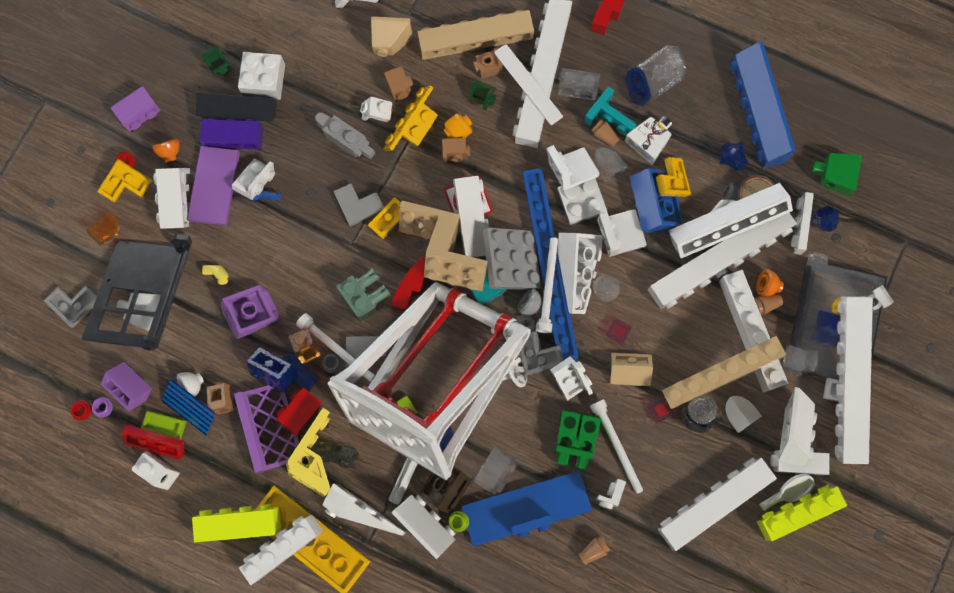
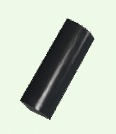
[196,93,277,122]

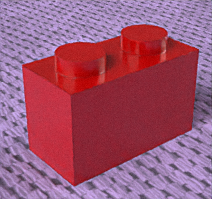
[276,388,322,437]

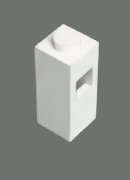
[771,450,829,475]

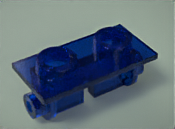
[278,352,320,392]

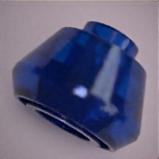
[812,206,839,232]

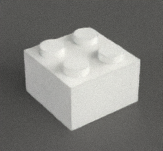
[238,52,285,100]

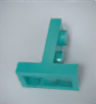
[584,86,637,135]

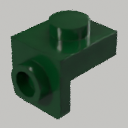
[201,45,230,76]
[468,79,497,111]

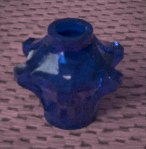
[719,141,748,171]

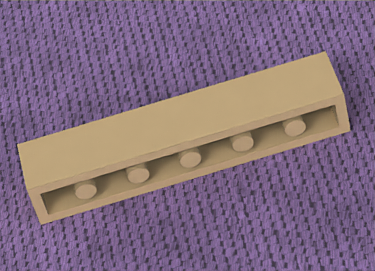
[417,10,534,60]
[662,336,786,409]

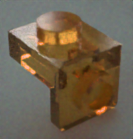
[87,211,120,246]

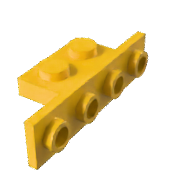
[383,86,438,151]

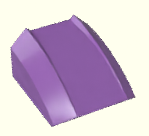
[221,285,279,339]

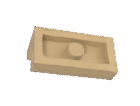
[610,353,653,386]

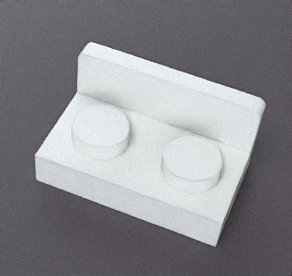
[232,158,275,200]
[596,479,626,509]

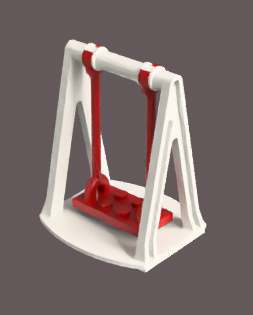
[328,282,531,480]

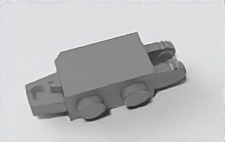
[315,113,375,160]

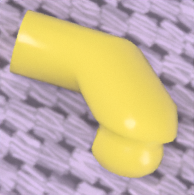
[202,265,229,285]

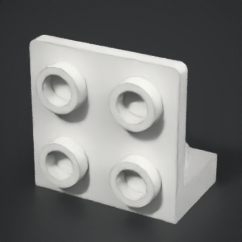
[547,145,599,190]
[597,209,647,257]

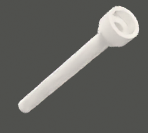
[536,237,558,333]
[296,313,375,381]
[590,399,643,494]

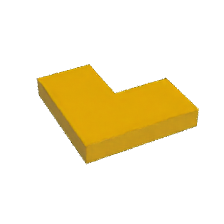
[656,157,691,197]
[97,159,153,202]

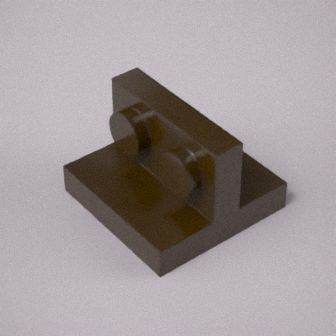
[419,468,472,515]

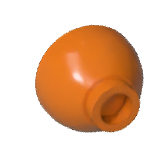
[152,139,180,162]
[756,269,784,296]

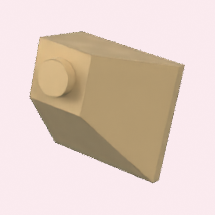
[371,17,413,57]

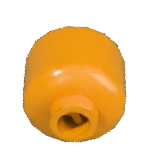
[444,113,473,139]

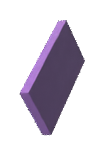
[187,146,240,226]

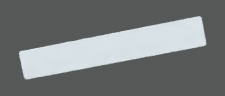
[494,44,563,125]

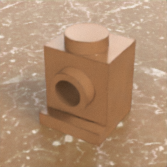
[473,48,503,79]
[442,138,470,164]
[207,382,237,414]

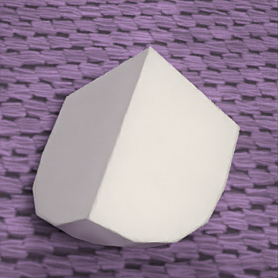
[725,396,762,433]

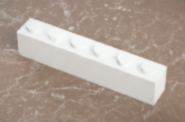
[668,183,793,258]
[719,270,789,393]
[658,457,777,551]

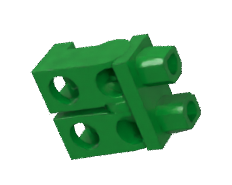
[555,410,601,470]

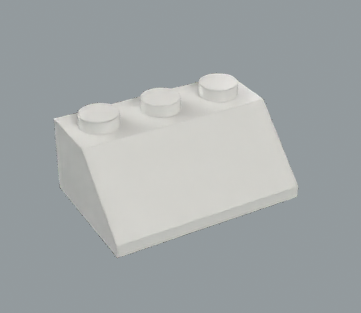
[778,387,817,467]
[392,495,456,559]

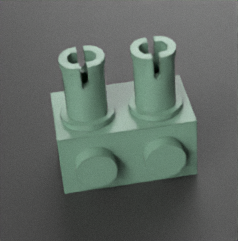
[336,269,391,323]

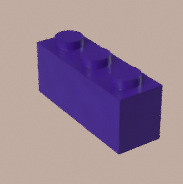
[200,117,263,150]

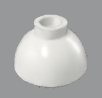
[177,372,204,399]

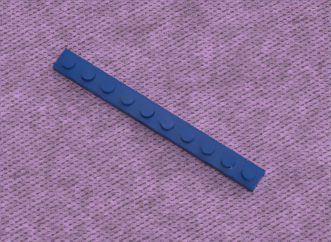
[522,168,579,360]

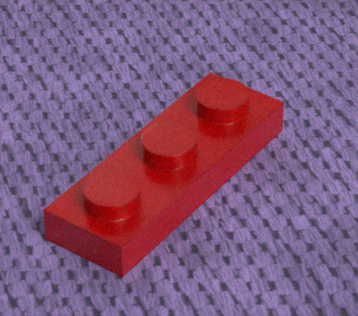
[122,425,184,460]

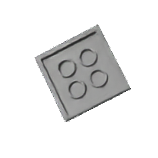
[483,227,541,290]

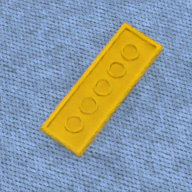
[256,485,371,593]

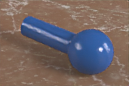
[248,190,281,201]

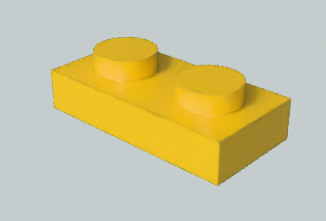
[368,197,401,240]

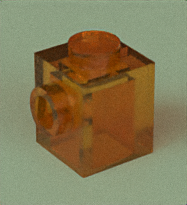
[289,328,320,363]

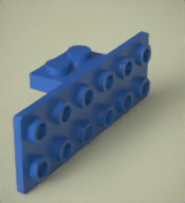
[462,471,592,546]

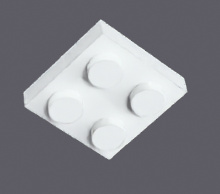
[557,178,607,225]

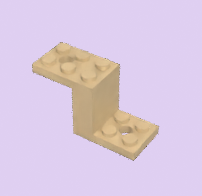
[399,201,488,291]

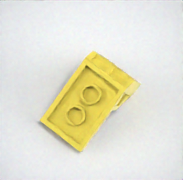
[286,408,330,497]

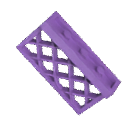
[234,381,299,474]

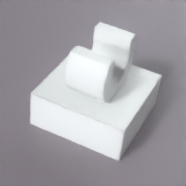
[868,285,894,310]

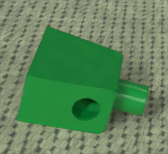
[811,153,862,196]

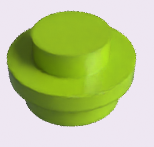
[449,511,469,532]

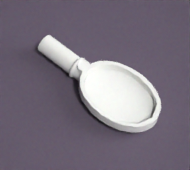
[759,473,815,511]

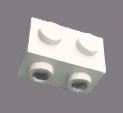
[550,356,593,401]

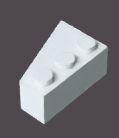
[153,168,190,229]

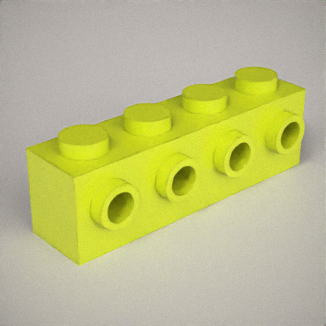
[756,485,847,541]
[192,504,281,543]

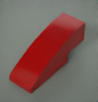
[590,0,625,36]
[391,255,426,312]

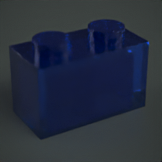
[246,347,295,393]

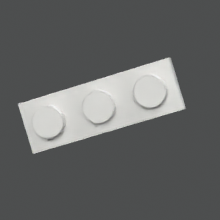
[791,192,814,255]

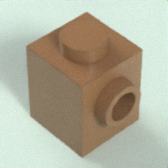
[384,66,413,100]

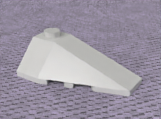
[558,233,603,314]

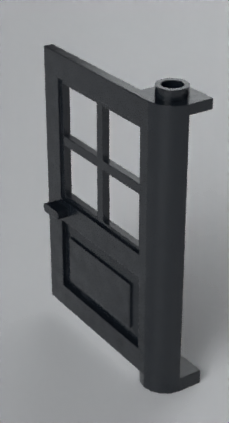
[81,234,192,351]

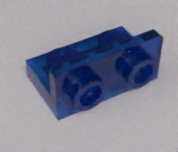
[812,310,841,347]

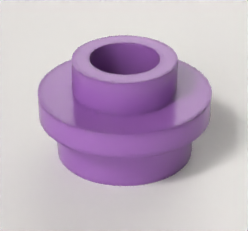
[92,397,113,418]

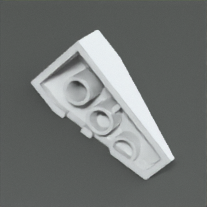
[322,484,406,536]

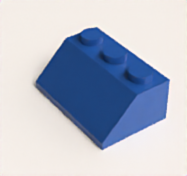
[630,168,684,233]

